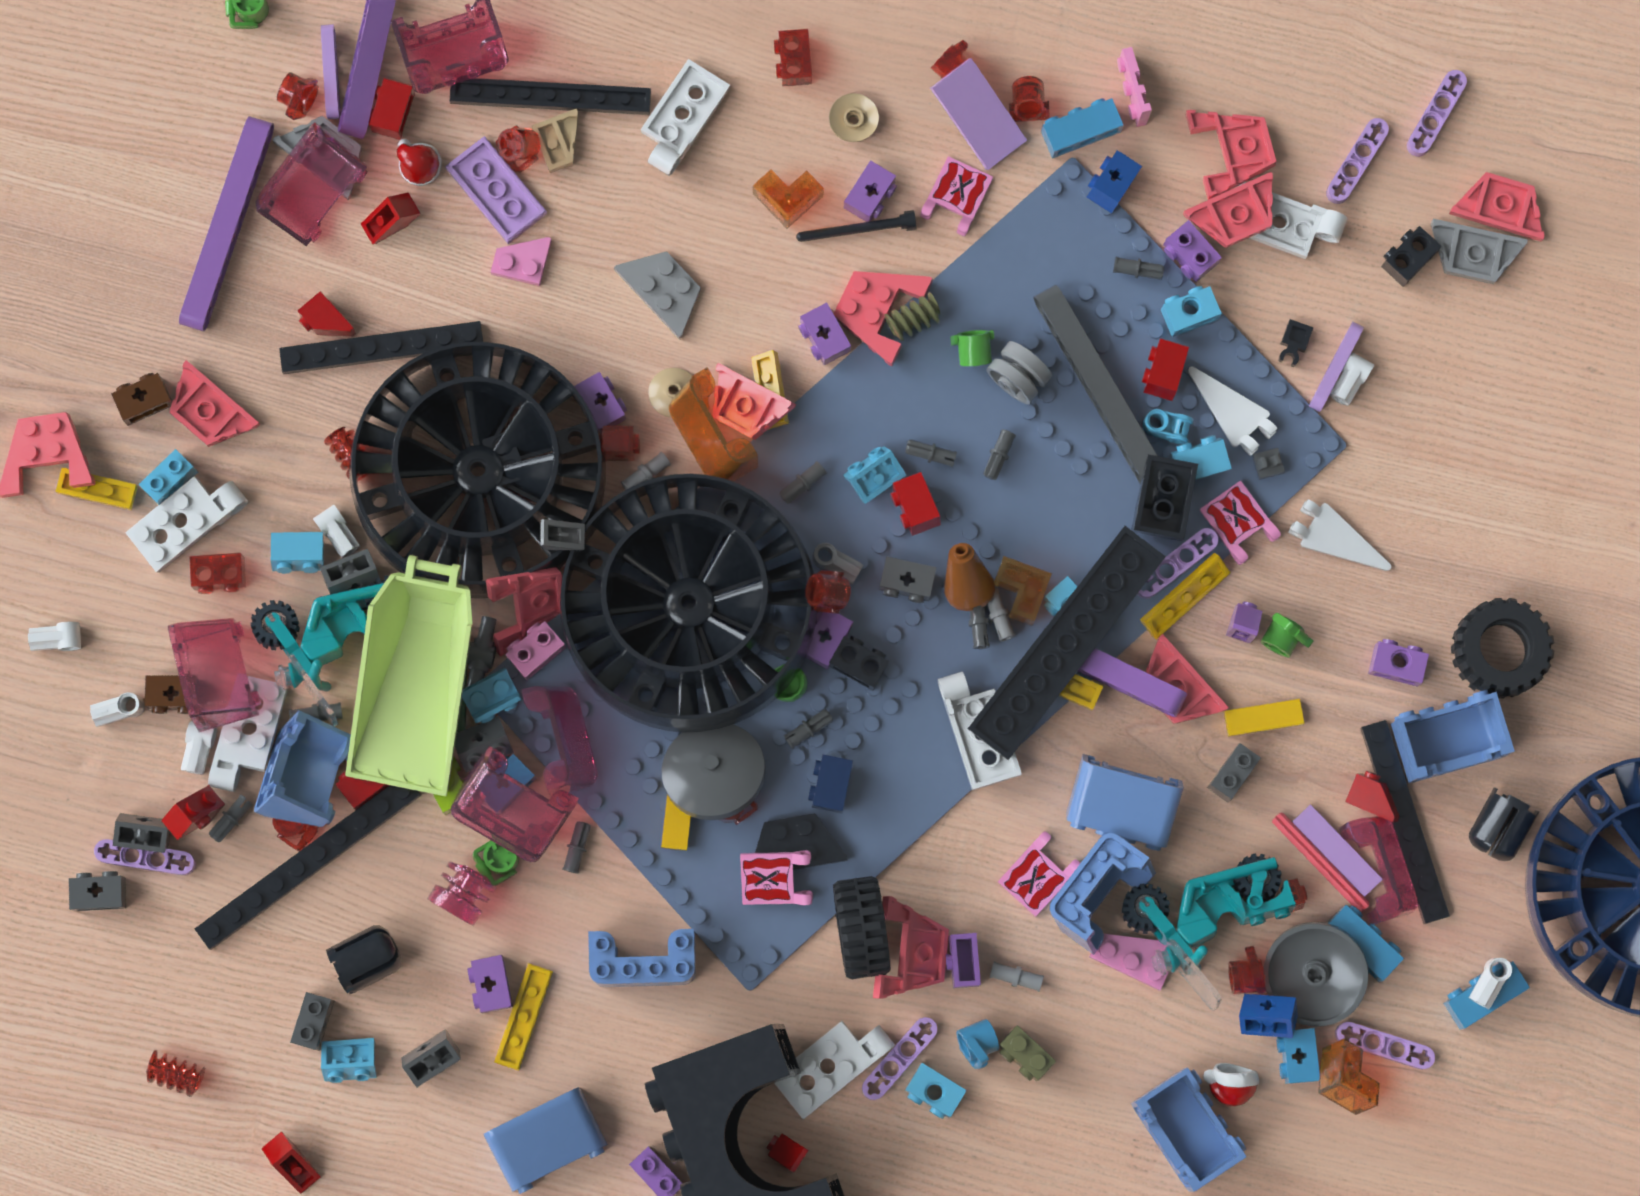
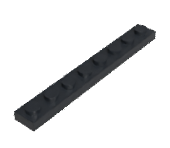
[449,77,651,115]
[279,321,483,375]
[1360,720,1450,924]

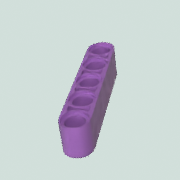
[1078,648,1188,717]

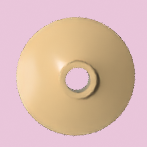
[829,93,879,142]
[648,368,699,418]

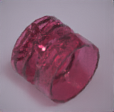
[427,861,496,926]

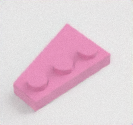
[1117,47,1152,127]
[1089,934,1170,991]

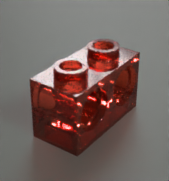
[774,29,812,86]
[189,553,246,594]

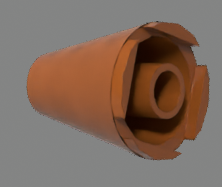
[944,543,995,611]

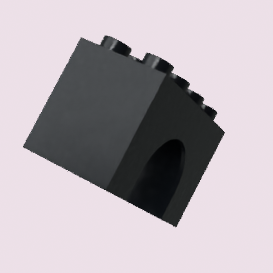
[645,1024,845,1196]

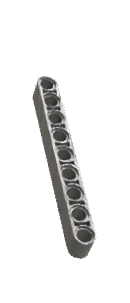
[1033,285,1157,485]

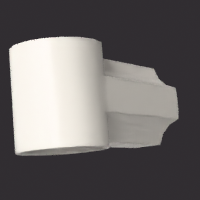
[1329,352,1374,406]
[313,505,361,559]
[28,622,81,651]
[90,692,145,727]
[181,721,217,775]
[1469,958,1512,1009]

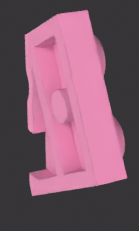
[491,237,552,286]

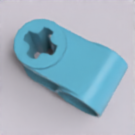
[1142,409,1194,445]

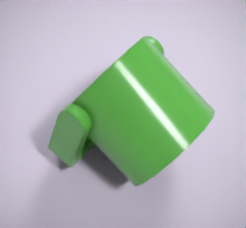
[225,0,269,29]
[950,330,994,366]
[1261,613,1314,658]
[472,838,519,887]

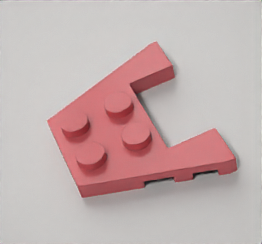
[1185,110,1276,200]
[833,271,933,366]
[0,412,95,498]
[486,567,562,657]
[873,896,949,999]

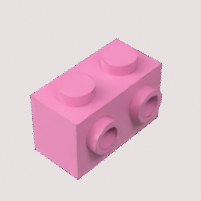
[505,621,566,681]

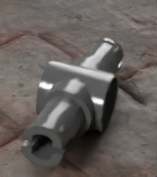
[466,616,497,688]

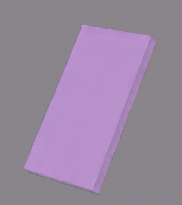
[930,58,1027,170]
[445,136,547,244]

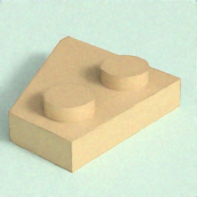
[532,109,578,173]

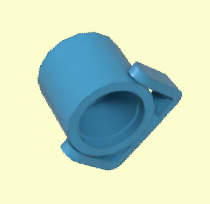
[956,1019,999,1069]

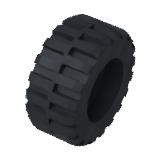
[1451,598,1555,699]
[833,876,891,980]

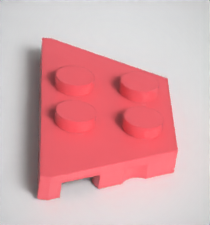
[1183,172,1273,248]
[1449,172,1545,242]
[169,360,260,447]
[712,363,796,440]
[1145,634,1229,724]

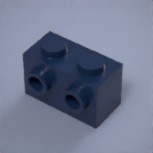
[808,754,853,814]

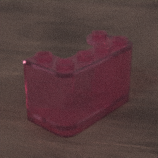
[391,0,509,94]

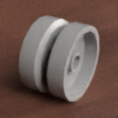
[986,341,1052,404]

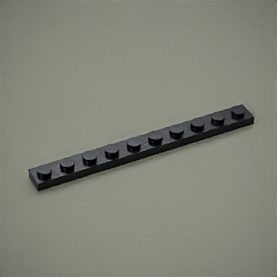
[194,785,421,950]

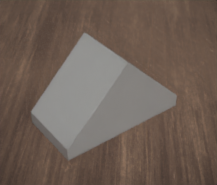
[541,519,585,550]

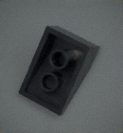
[1131,454,1198,541]

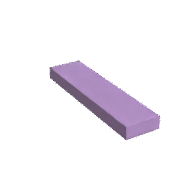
[1292,804,1383,897]

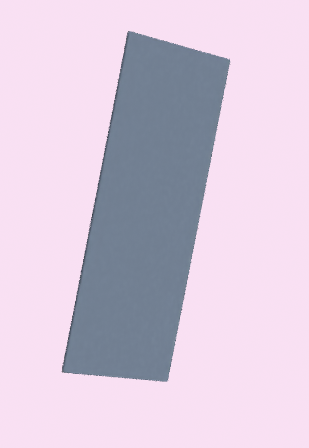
[485,158,1346,991]

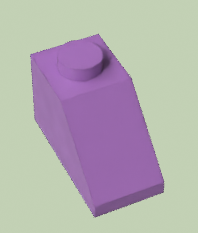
[1226,601,1262,644]

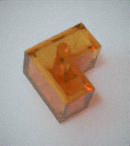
[753,169,824,229]
[994,556,1052,626]
[1318,1038,1380,1115]

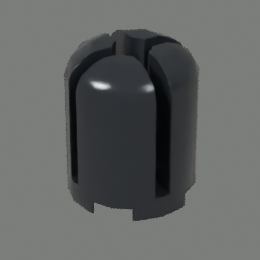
[1469,787,1540,861]
[326,925,401,994]

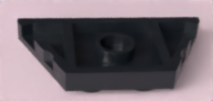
[755,813,848,870]

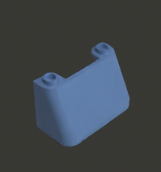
[254,710,351,827]
[483,1087,608,1194]

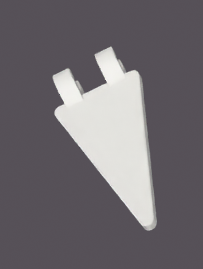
[1188,367,1278,456]
[1288,499,1391,571]

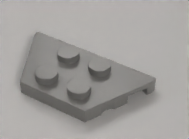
[272,116,362,200]
[1431,218,1528,284]
[614,251,701,339]

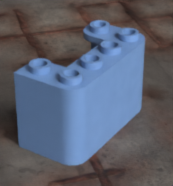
[1391,690,1515,783]
[1066,754,1184,851]
[1050,833,1156,955]
[588,929,696,987]
[1131,1067,1247,1192]

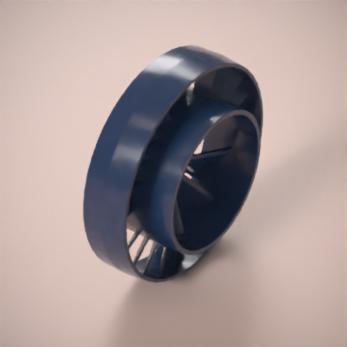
[1525,757,1640,1017]

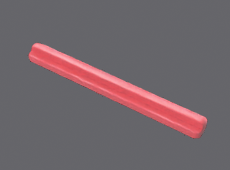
[1272,812,1370,912]

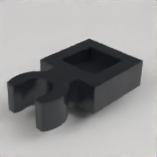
[1278,319,1313,367]

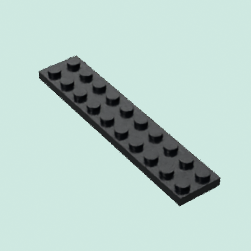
[967,526,1166,760]

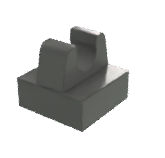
[1253,448,1285,480]

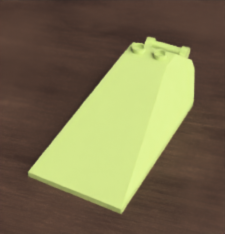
[345,555,473,796]

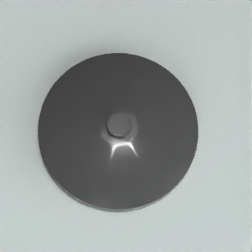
[662,724,766,820]
[1263,922,1369,1027]

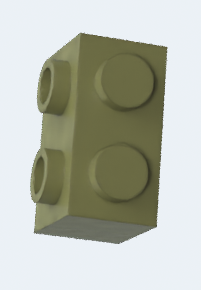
[999,1025,1056,1081]

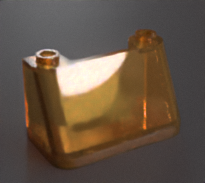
[669,367,758,482]

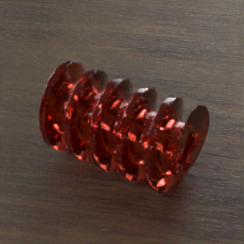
[323,427,369,481]
[146,1050,205,1097]

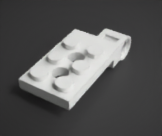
[641,59,730,176]
[1239,182,1348,259]
[125,476,248,573]
[937,672,1022,791]
[208,674,288,792]
[775,1021,895,1119]

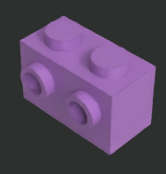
[1163,220,1222,282]

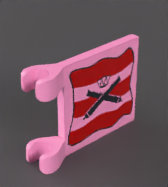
[920,156,993,236]
[1200,481,1281,565]
[998,831,1080,917]
[740,850,813,905]

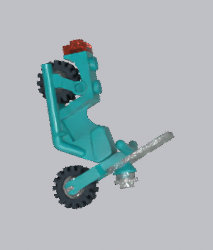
[250,575,389,727]
[1122,854,1308,1011]

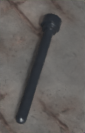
[796,210,917,242]

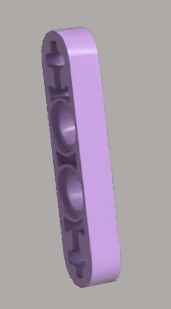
[321,24,341,120]
[1407,70,1467,157]
[1326,118,1389,204]
[1309,322,1364,412]
[1137,528,1218,599]
[94,839,196,875]
[862,1017,937,1100]
[1335,1022,1435,1070]

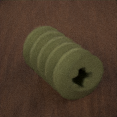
[884,292,940,341]

